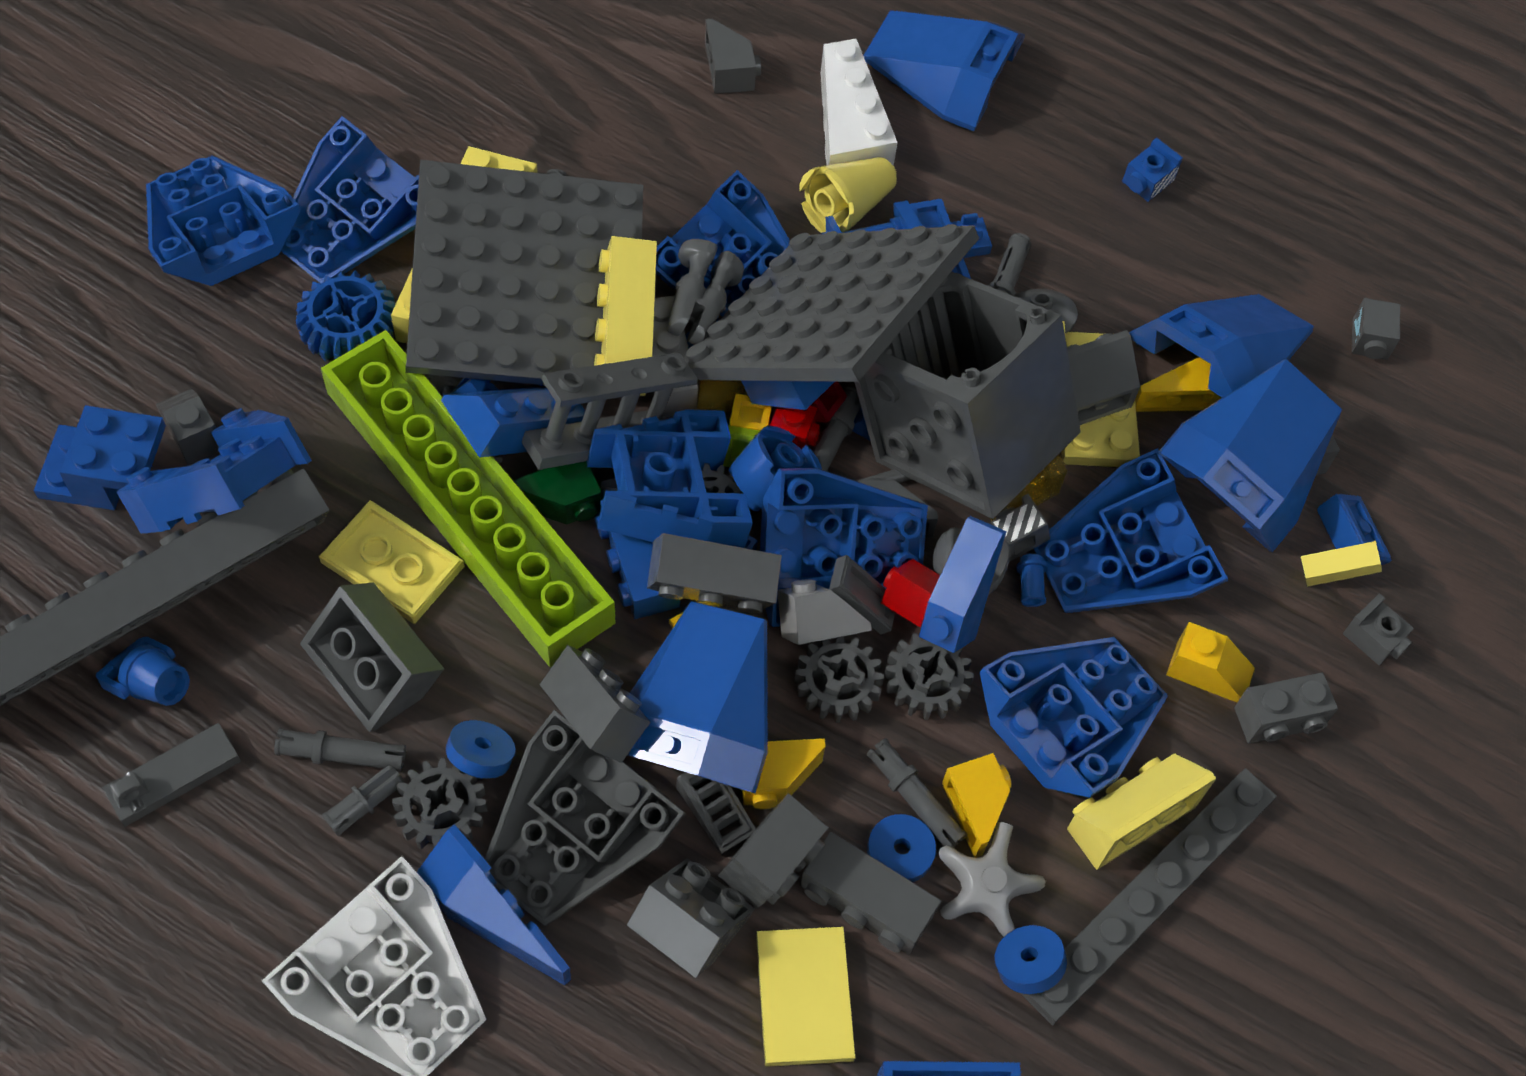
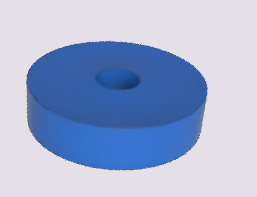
[446,720,516,779]
[867,814,936,882]
[995,925,1067,994]

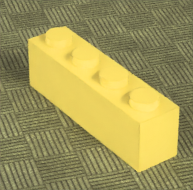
[594,236,657,396]

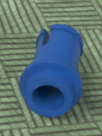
[1016,554,1048,607]

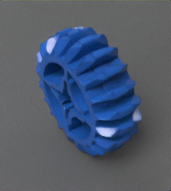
[296,269,395,362]

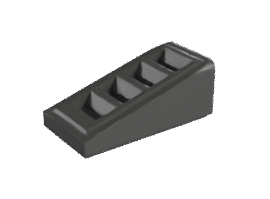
[676,772,756,856]

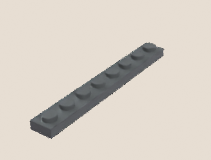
[1021,768,1277,1026]

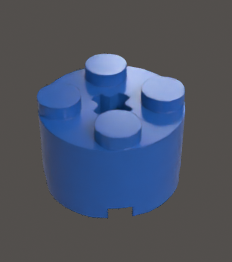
[729,426,822,511]

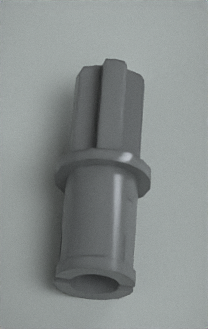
[322,765,404,837]

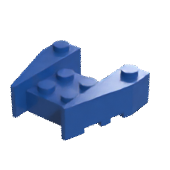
[116,408,312,534]
[587,409,753,548]

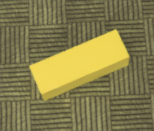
[1301,541,1382,587]

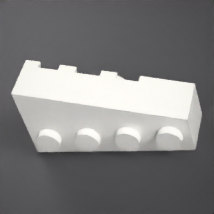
[821,39,898,166]

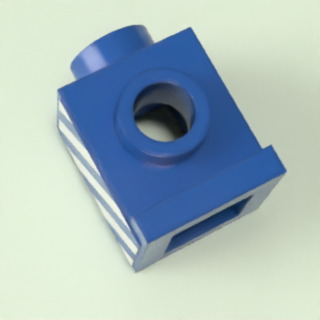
[1122,137,1183,202]

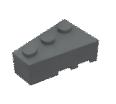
[647,533,782,615]

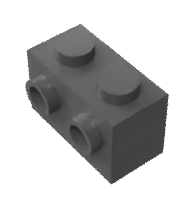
[1234,672,1338,744]

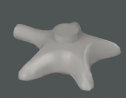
[939,822,1046,937]

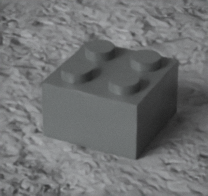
[718,793,829,910]

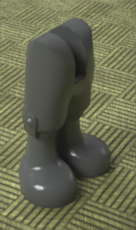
[667,239,744,345]

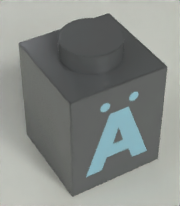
[1352,298,1400,360]

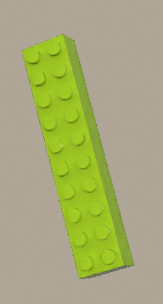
[321,330,616,668]

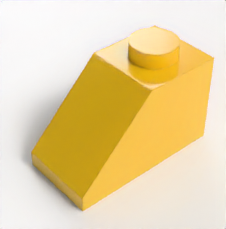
[1166,622,1255,703]
[742,738,825,809]
[942,753,1012,858]

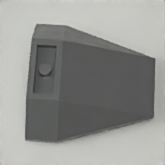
[485,710,686,926]

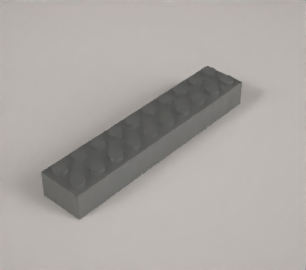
[0,468,329,706]

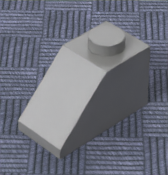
[777,579,872,645]

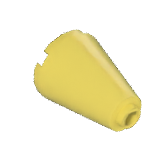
[800,157,897,233]

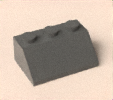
[300,582,444,732]

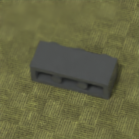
[539,645,650,763]
[800,831,941,956]

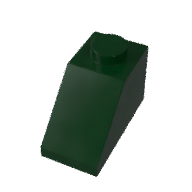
[513,461,602,525]

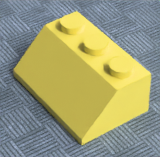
[1067,753,1216,870]

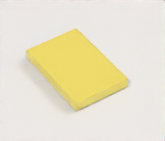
[319,500,465,625]
[756,927,855,1067]

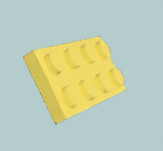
[1061,332,1140,467]

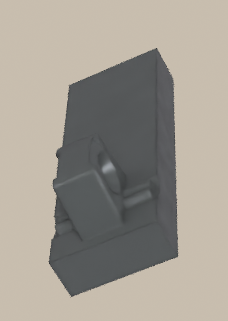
[102,723,241,827]

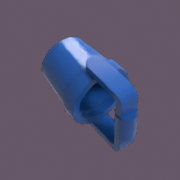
[96,637,190,706]

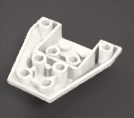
[262,856,486,1076]

